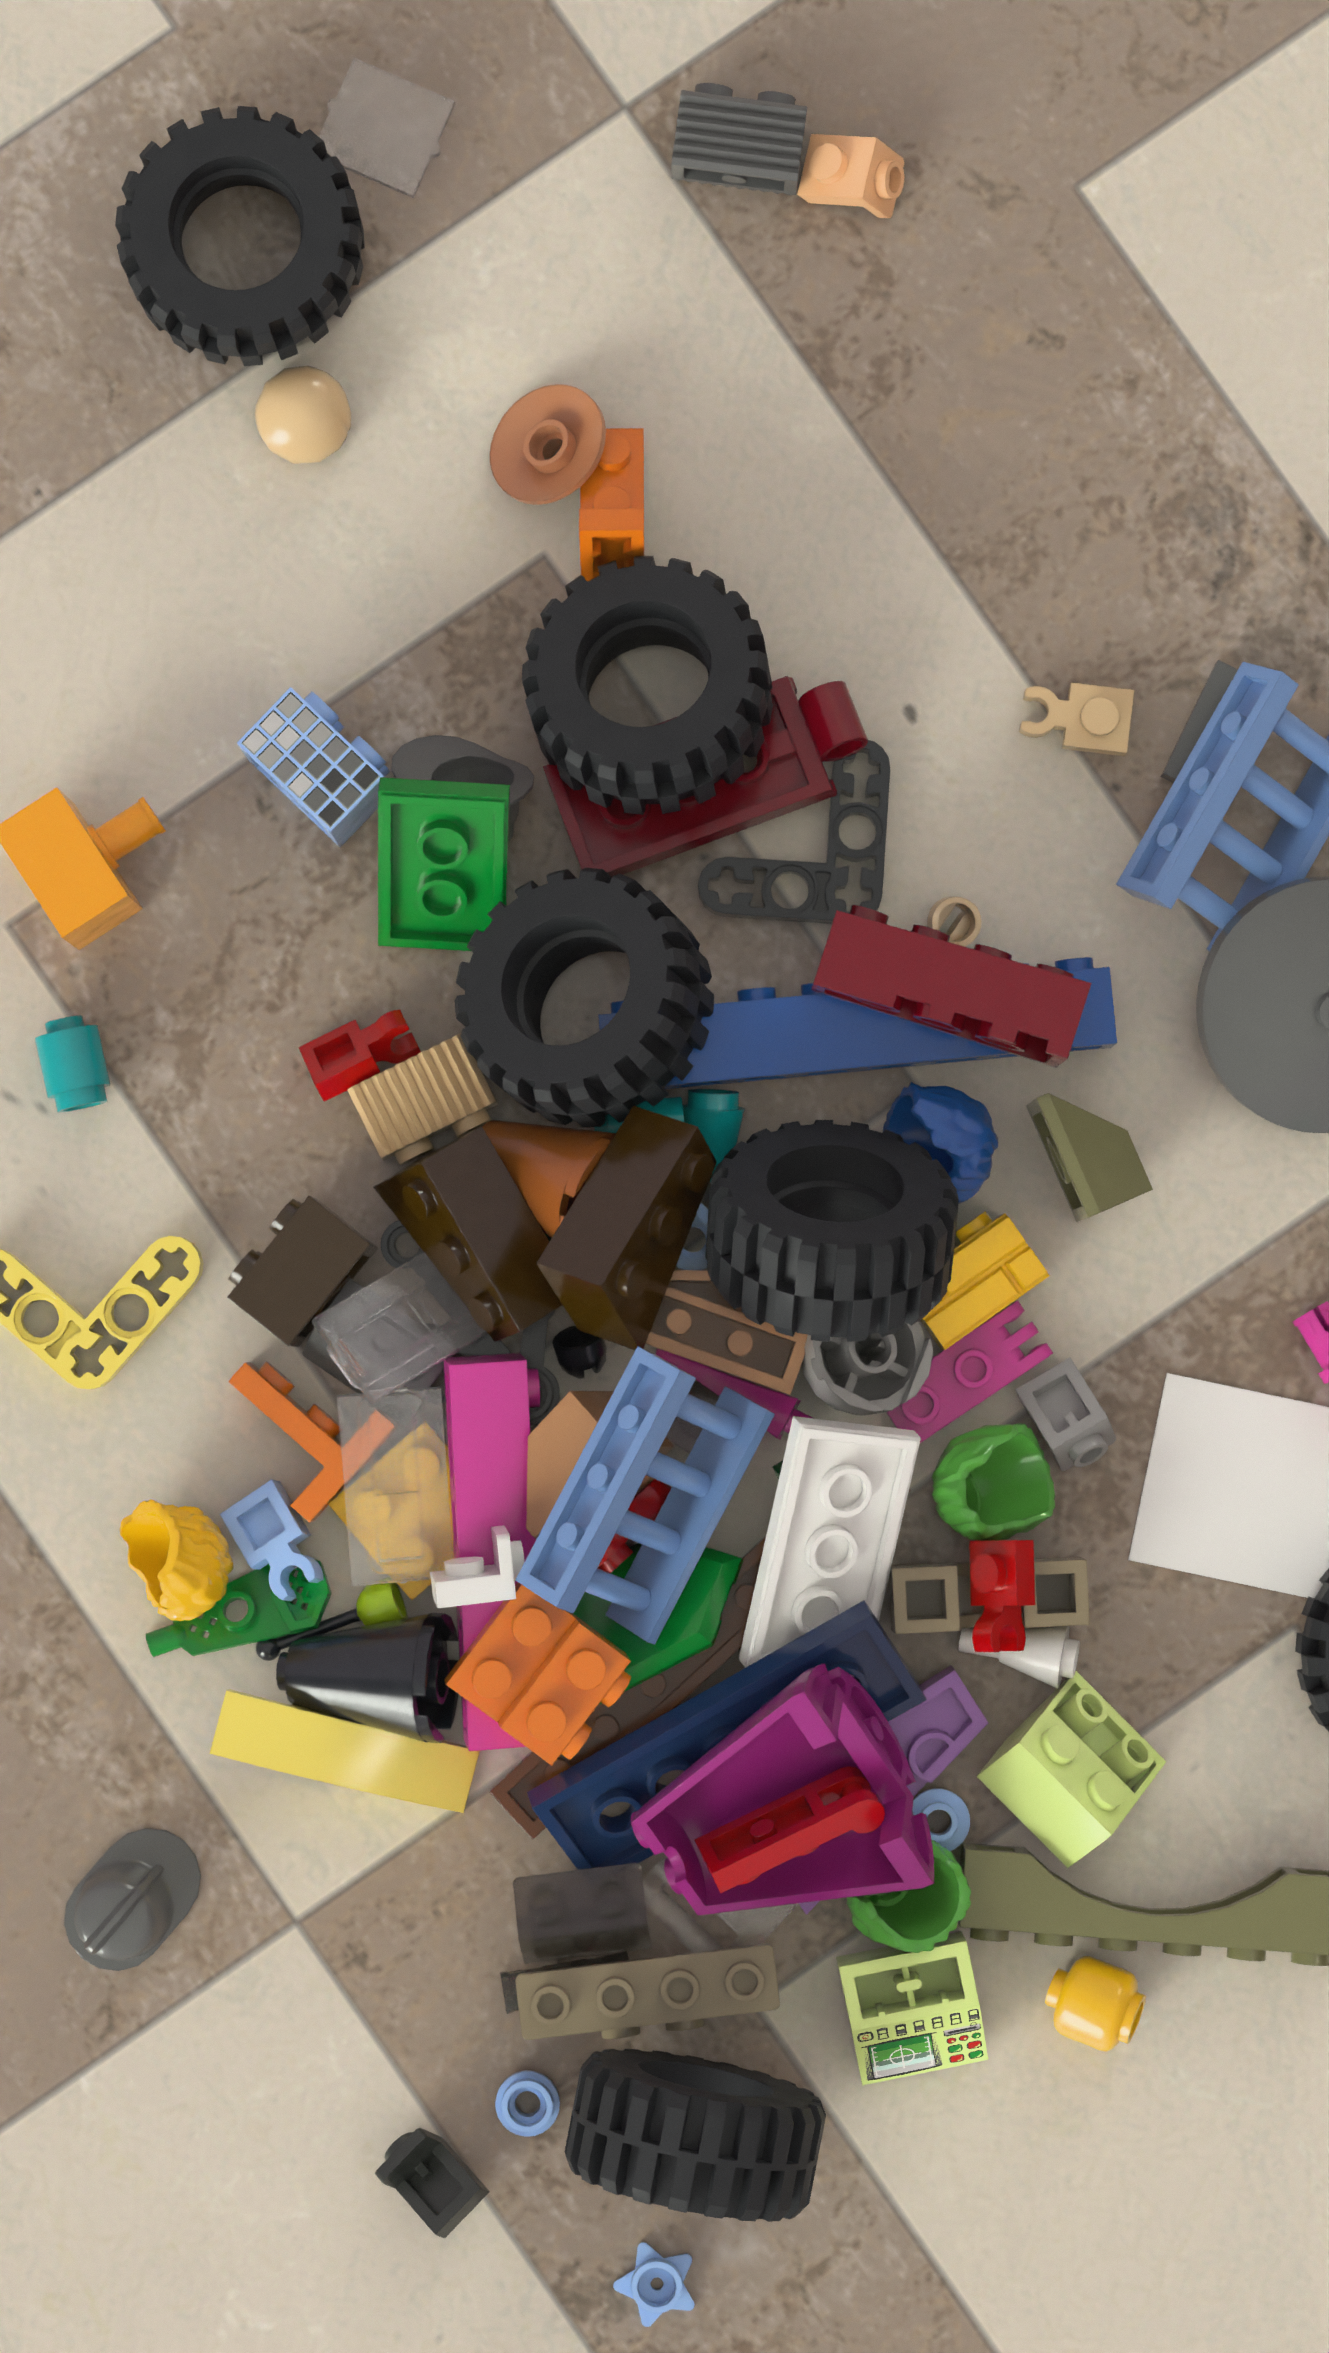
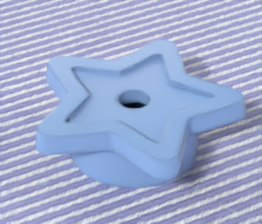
[613,2242,695,2327]

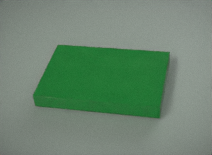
[378,777,510,951]

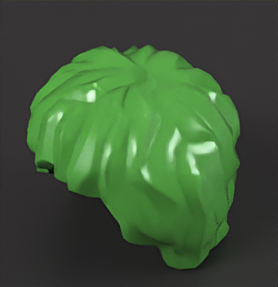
[931,1423,1055,1541]
[846,1839,971,1953]

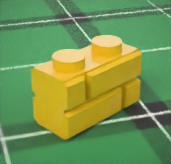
[921,1211,1050,1350]

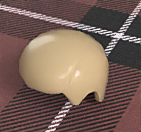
[255,365,351,464]

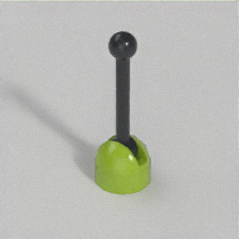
[256,1575,408,1661]

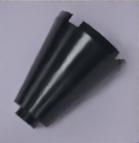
[276,1613,459,1743]

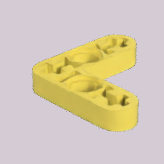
[0,1236,204,1389]

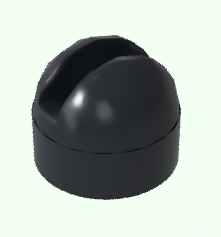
[552,1325,607,1379]

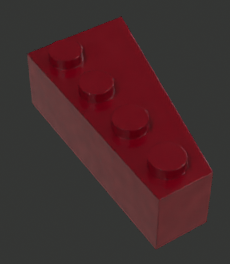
[811,905,1092,1068]

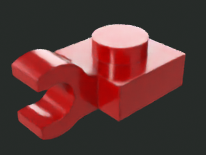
[298,1010,421,1102]
[969,1540,1035,1652]

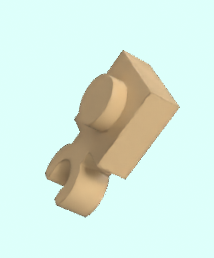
[1019,683,1134,756]

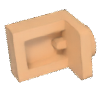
[797,134,904,218]

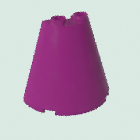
[631,1663,934,1916]

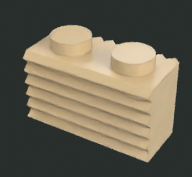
[347,1033,498,1165]

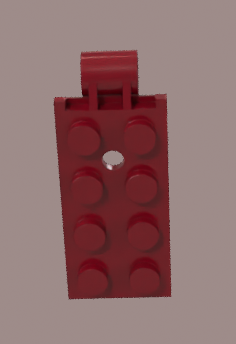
[543,676,868,877]

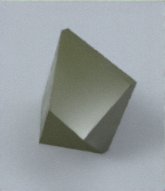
[1026,1093,1153,1222]

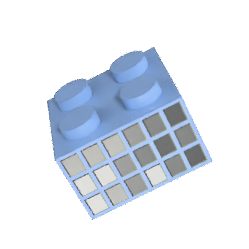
[237,687,390,847]

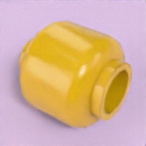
[1045,1956,1146,2052]

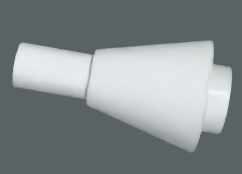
[959,1626,1080,1689]

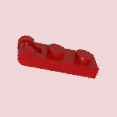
[694,1766,885,1894]

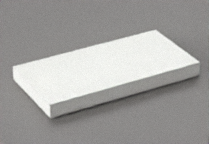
[739,1416,921,1677]

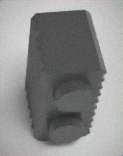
[671,83,807,196]

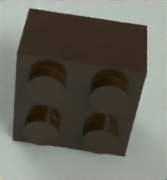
[227,1195,378,1347]

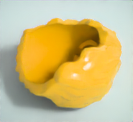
[119,1499,233,1621]

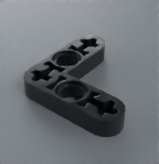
[698,740,890,924]

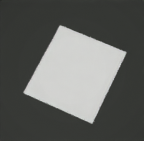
[1128,1373,1329,1598]

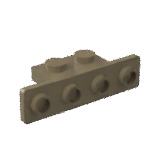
[515,1943,780,2040]

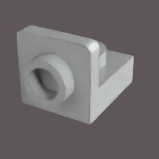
[1015,1358,1116,1471]

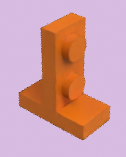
[579,428,645,582]
[228,1361,399,1523]

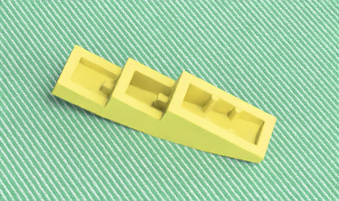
[209,1689,480,1813]

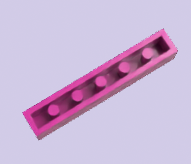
[443,1353,540,1751]

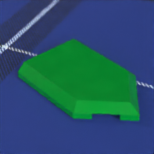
[573,1543,744,1704]

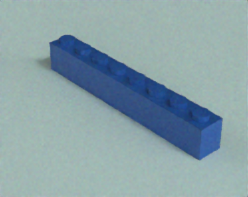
[598,957,1117,1090]

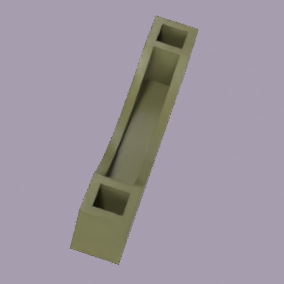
[958,1843,1329,1966]

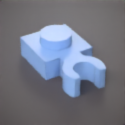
[220,1479,324,1601]

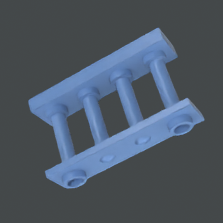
[1116,662,1329,951]
[515,1346,775,1645]

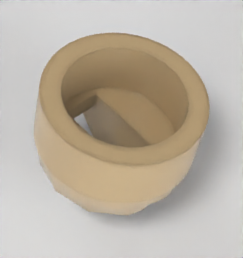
[927,896,982,947]

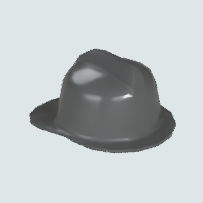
[391,735,534,841]
[64,1828,201,1971]

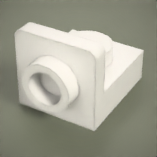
[430,1525,525,1608]

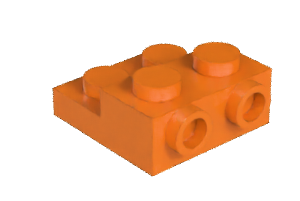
[444,1583,631,1766]

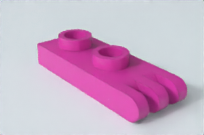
[886,1300,1053,1443]

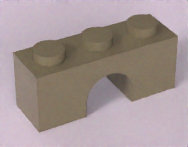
[889,1556,1090,1634]

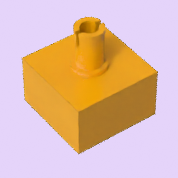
[0,787,166,950]

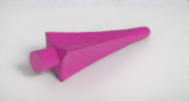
[656,1348,815,1440]

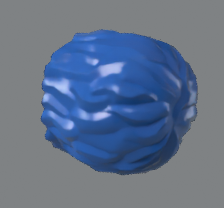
[883,1082,998,1204]

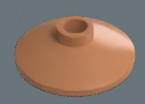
[490,384,606,505]

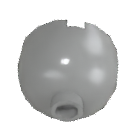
[802,1321,933,1416]

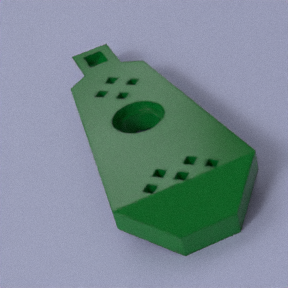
[146,1553,332,1657]

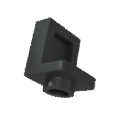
[375,2128,490,2238]

